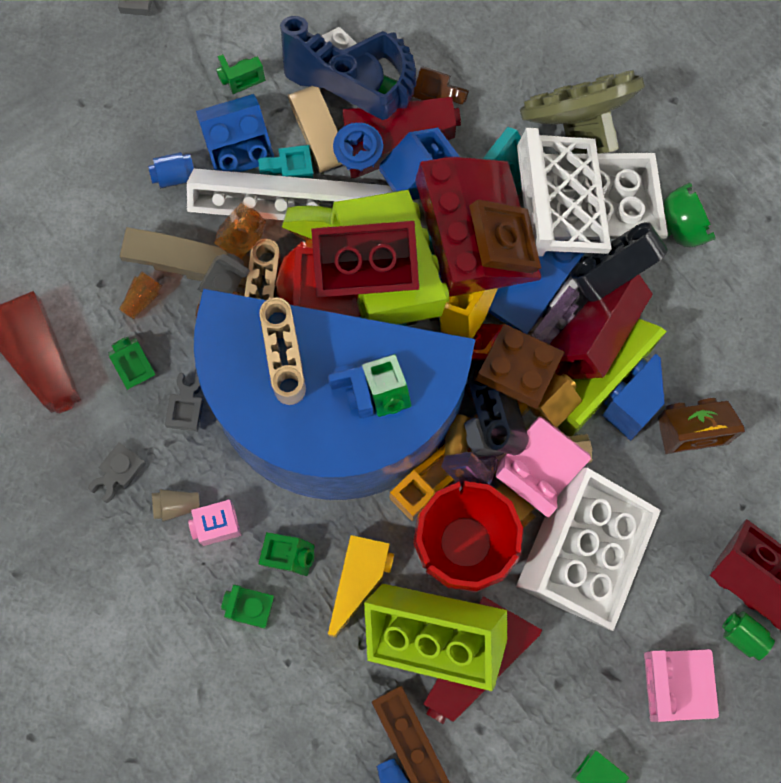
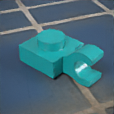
[258,145,313,179]

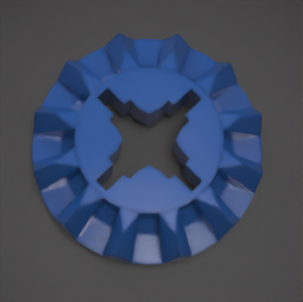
[333,123,383,172]

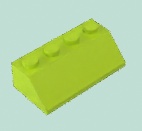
[558,319,667,436]
[364,583,507,691]

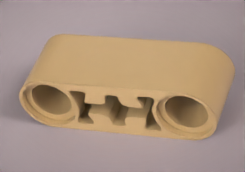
[288,86,343,173]
[244,239,282,300]
[260,298,306,405]

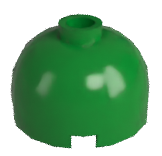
[663,182,716,247]

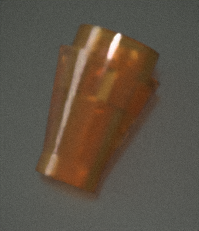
[119,271,162,320]

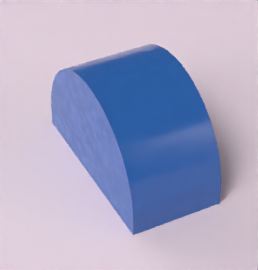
[194,289,475,500]

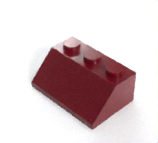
[311,221,420,297]
[709,519,781,630]

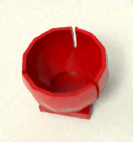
[275,238,361,317]
[414,481,524,592]

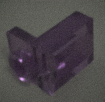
[441,452,499,487]

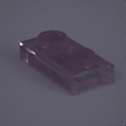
[531,286,580,345]

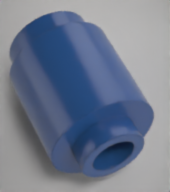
[148,152,194,189]

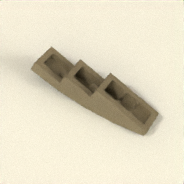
[120,227,250,288]

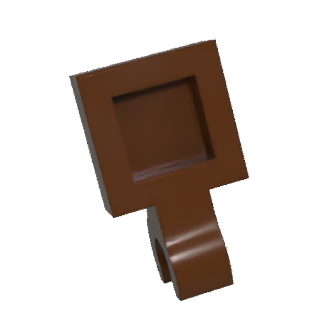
[412,66,469,105]

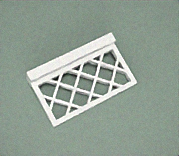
[517,128,611,257]

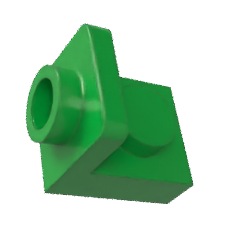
[216,54,266,94]
[108,337,156,390]
[362,354,411,417]
[258,532,315,576]
[221,584,275,629]

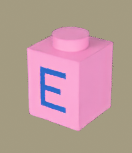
[188,500,241,546]

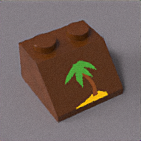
[658,398,745,454]

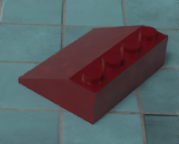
[415,157,541,297]

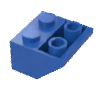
[196,94,274,172]
[379,127,460,200]
[602,354,665,441]

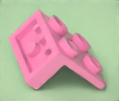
[496,416,591,518]
[644,649,719,722]

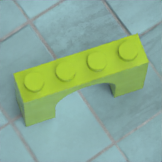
[331,190,449,325]

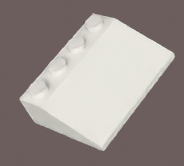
[545,153,668,240]
[516,468,661,631]

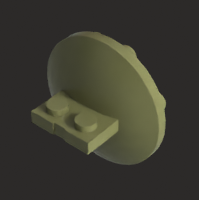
[520,70,645,154]

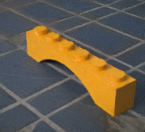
[390,400,530,522]

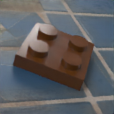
[470,200,541,274]
[476,324,564,409]

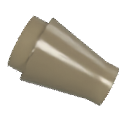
[151,489,200,522]

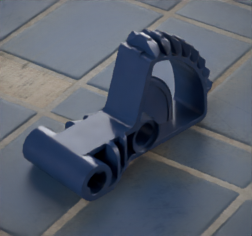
[280,16,416,120]

